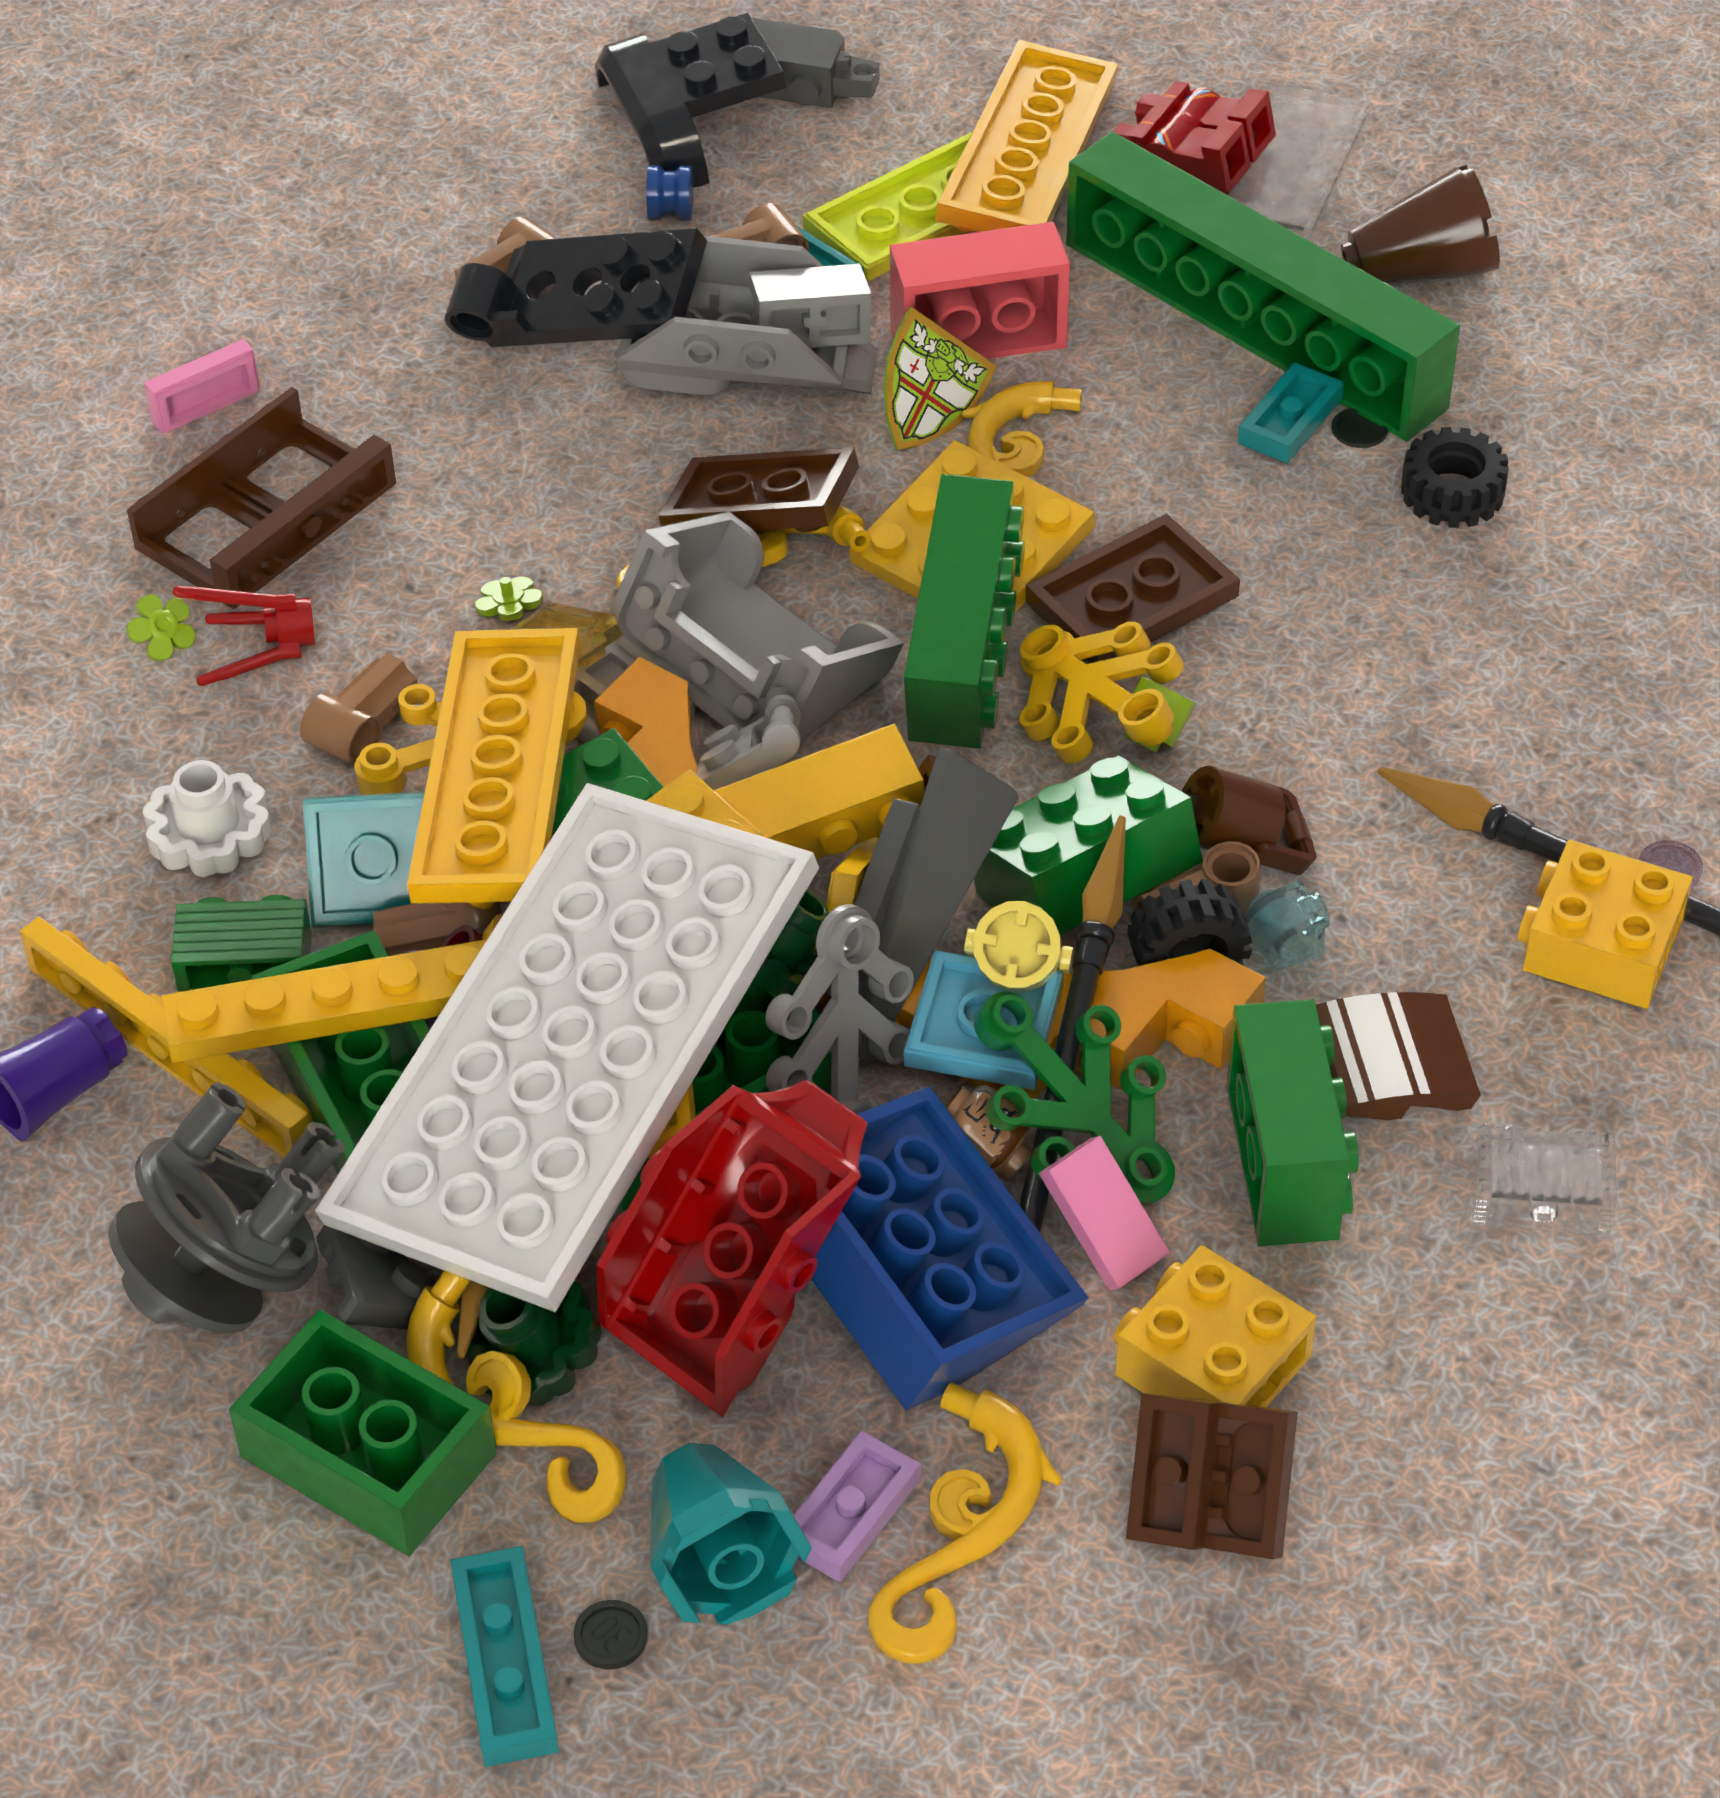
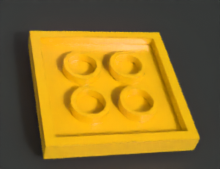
[848,440,1095,613]

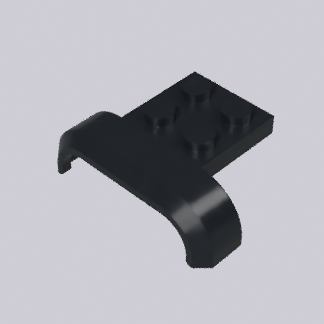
[595,12,786,188]

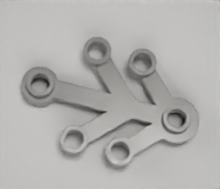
[765,904,914,1114]

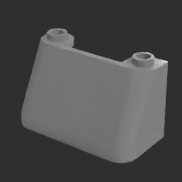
[609,512,904,742]

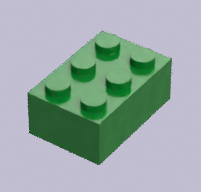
[974,755,1203,935]
[1226,999,1359,1247]
[229,1309,497,1557]

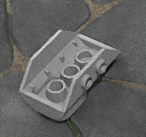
[616,236,877,395]

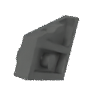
[316,1225,434,1330]

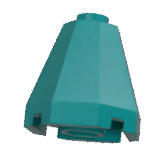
[650,1443,812,1625]

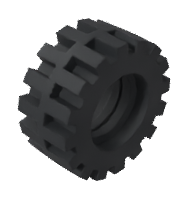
[1401,427,1509,528]
[1127,879,1253,966]

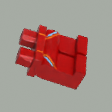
[1113,81,1276,195]

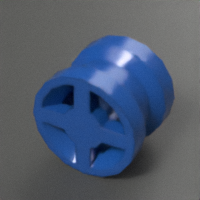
[646,165,693,220]

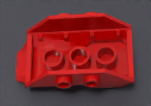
[597,1080,868,1418]

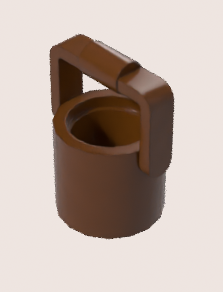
[1181,765,1317,875]

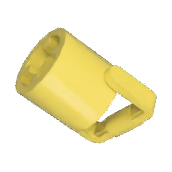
[964,901,1074,992]

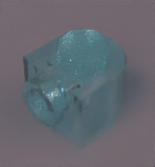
[1245,880,1330,970]

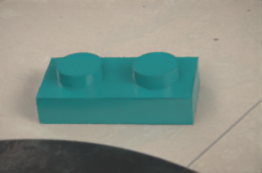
[1238,362,1344,464]

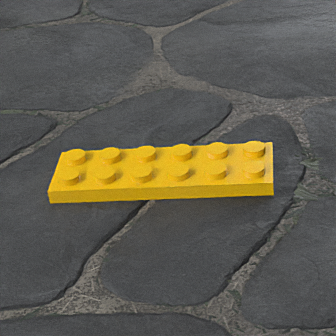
[935,40,1118,232]
[407,628,580,904]

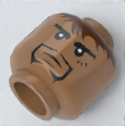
[945,1085,1032,1181]

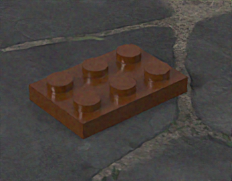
[658,447,859,534]
[1026,513,1240,663]

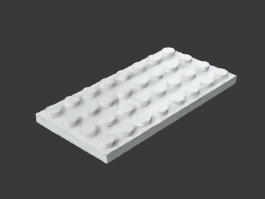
[315,783,819,1312]

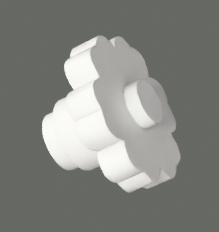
[142,760,272,877]

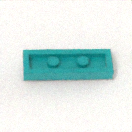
[450,1546,559,1767]

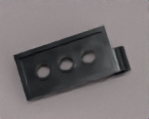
[444,228,707,347]

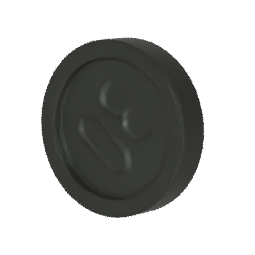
[1331,408,1389,448]
[574,1600,648,1670]

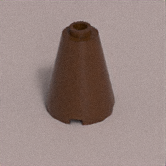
[1341,165,1500,282]

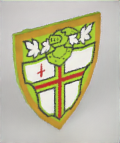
[883,307,998,450]

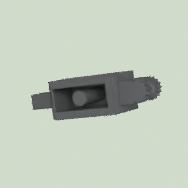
[751,17,880,108]

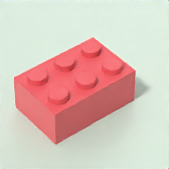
[890,221,1070,359]

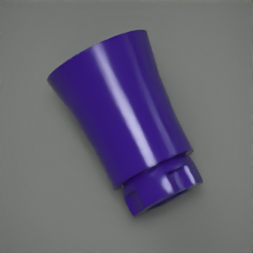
[0,1007,128,1141]

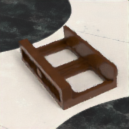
[127,387,396,610]

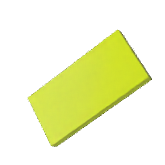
[802,132,972,281]

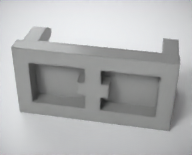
[749,264,872,348]

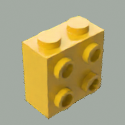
[1517,839,1693,1009]
[1114,1244,1317,1407]

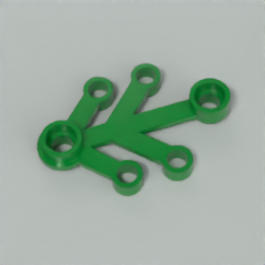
[974,992,1175,1205]

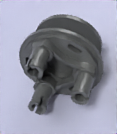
[108,1082,345,1333]

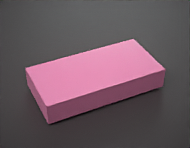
[144,339,260,433]
[1039,1136,1170,1290]

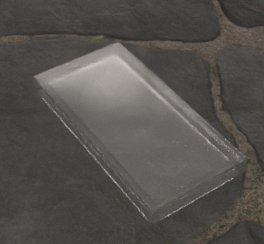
[1228,82,1371,242]

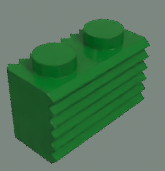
[171,895,312,992]

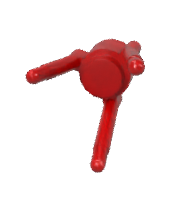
[172,586,315,686]

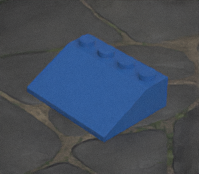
[811,1086,1089,1411]

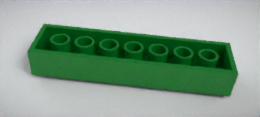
[1066,131,1460,442]

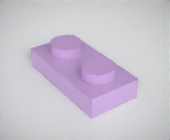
[794,1430,921,1583]

